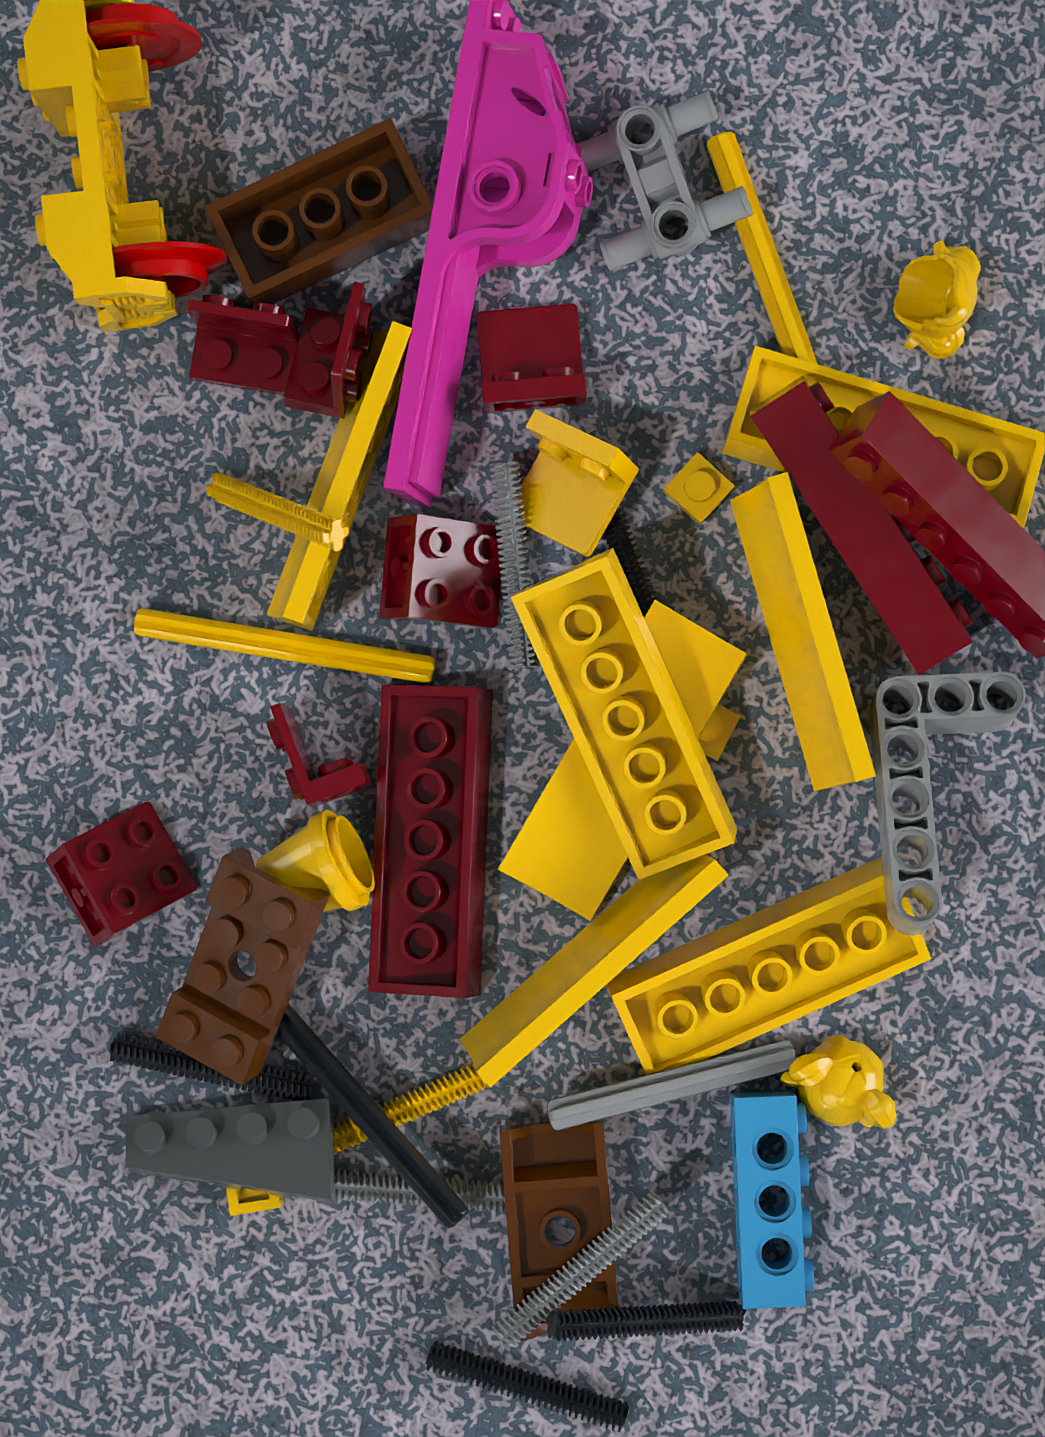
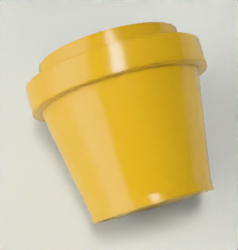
[256,810,375,912]

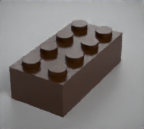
[204,118,433,306]

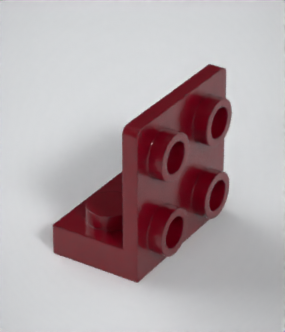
[284,282,374,419]
[186,294,299,395]
[476,303,587,414]
[379,514,504,628]
[266,703,374,806]
[45,802,197,948]

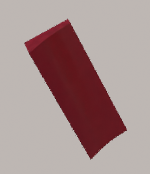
[368,685,493,998]

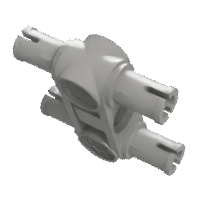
[580,90,753,271]

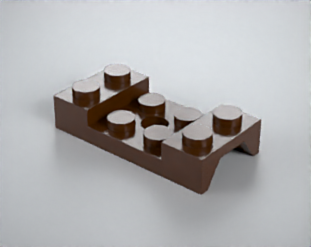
[155,847,330,1085]
[499,1119,619,1341]

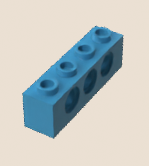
[730,1090,814,1309]

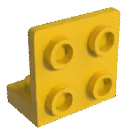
[517,409,639,557]

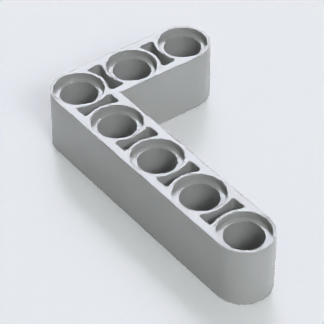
[869,672,1026,936]

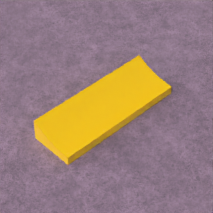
[266,321,412,632]
[721,346,1045,529]
[730,472,876,792]
[510,548,738,880]
[498,600,748,921]
[459,854,729,1088]
[606,857,932,1075]

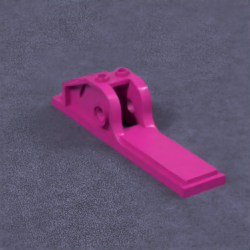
[383,0,593,508]

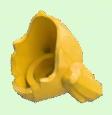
[893,240,981,359]
[780,1035,897,1129]

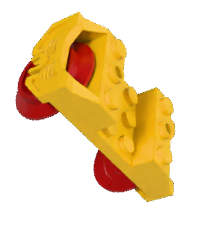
[17,0,227,332]

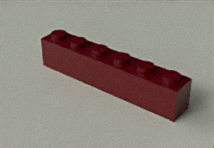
[750,376,974,675]
[829,391,1045,659]

